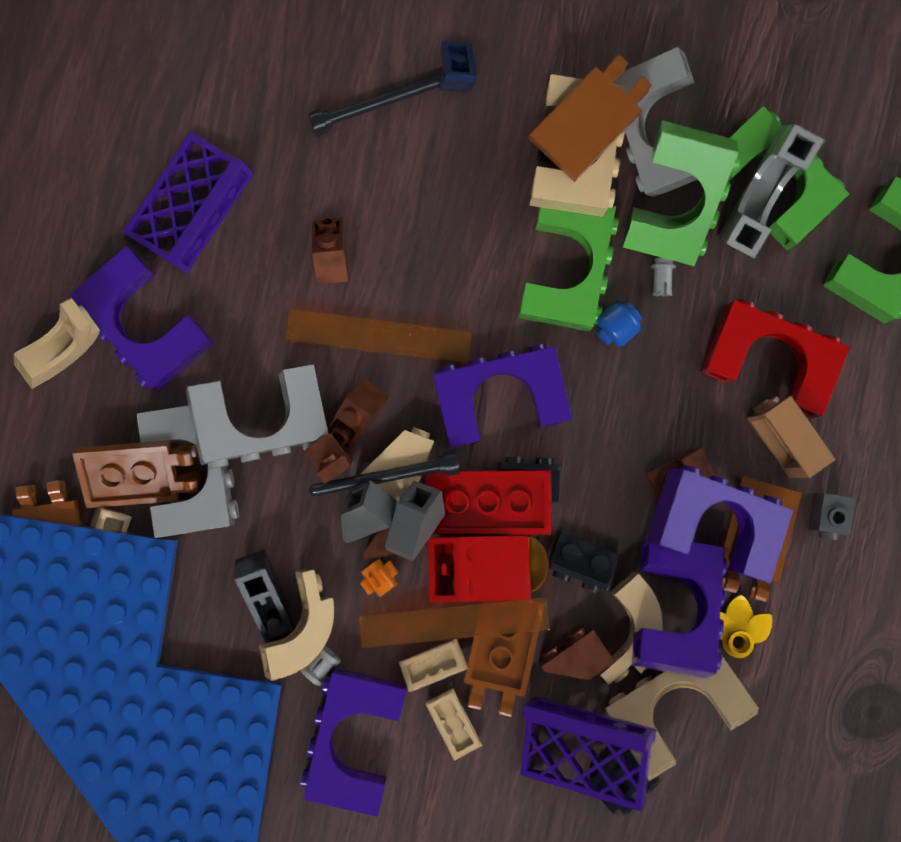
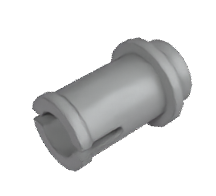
[651,258,676,297]

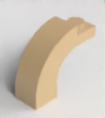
[14,298,100,389]
[259,569,334,680]
[599,571,663,685]

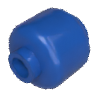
[595,301,642,347]

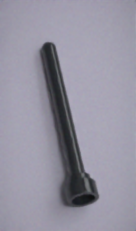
[308,73,442,137]
[309,449,460,497]

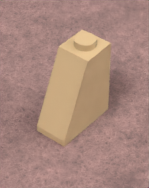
[360,427,434,506]

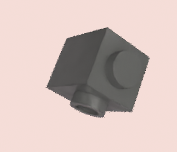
[808,493,855,540]

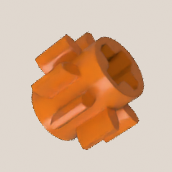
[360,558,398,597]

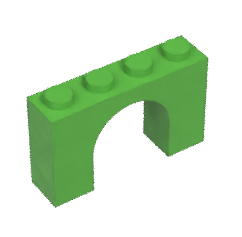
[727,106,849,251]
[623,121,742,266]
[822,176,901,323]
[518,206,619,332]

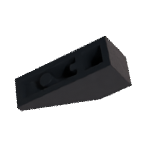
[235,549,295,643]

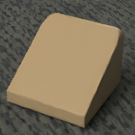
[90,507,132,533]

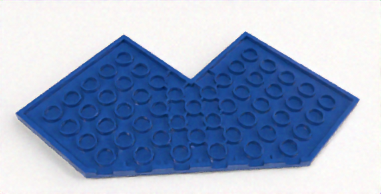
[0,514,283,842]

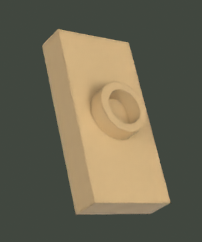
[399,639,468,692]
[425,688,482,761]

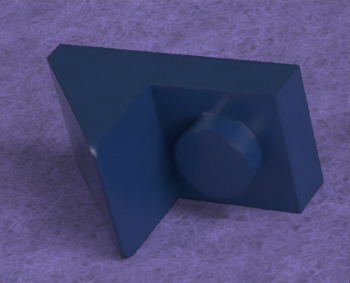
[440,41,477,92]

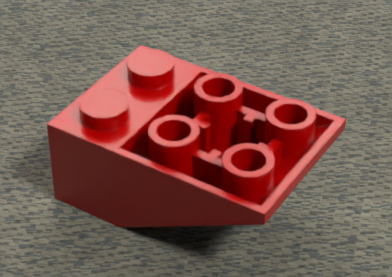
[428,536,531,602]

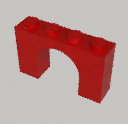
[700,299,850,418]

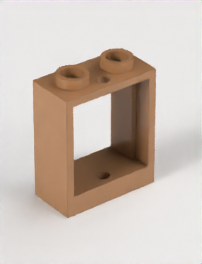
[747,396,836,479]

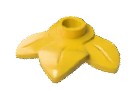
[720,595,773,658]

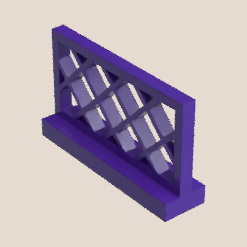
[122,132,254,274]
[520,697,656,811]

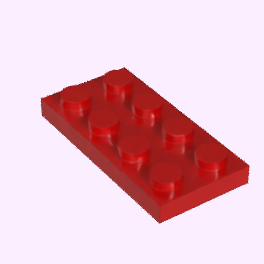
[426,470,553,535]

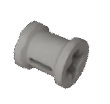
[300,646,341,686]

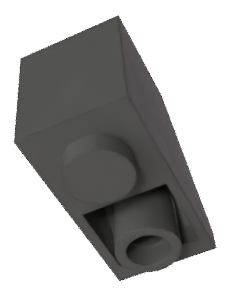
[341,480,397,543]
[385,481,445,561]

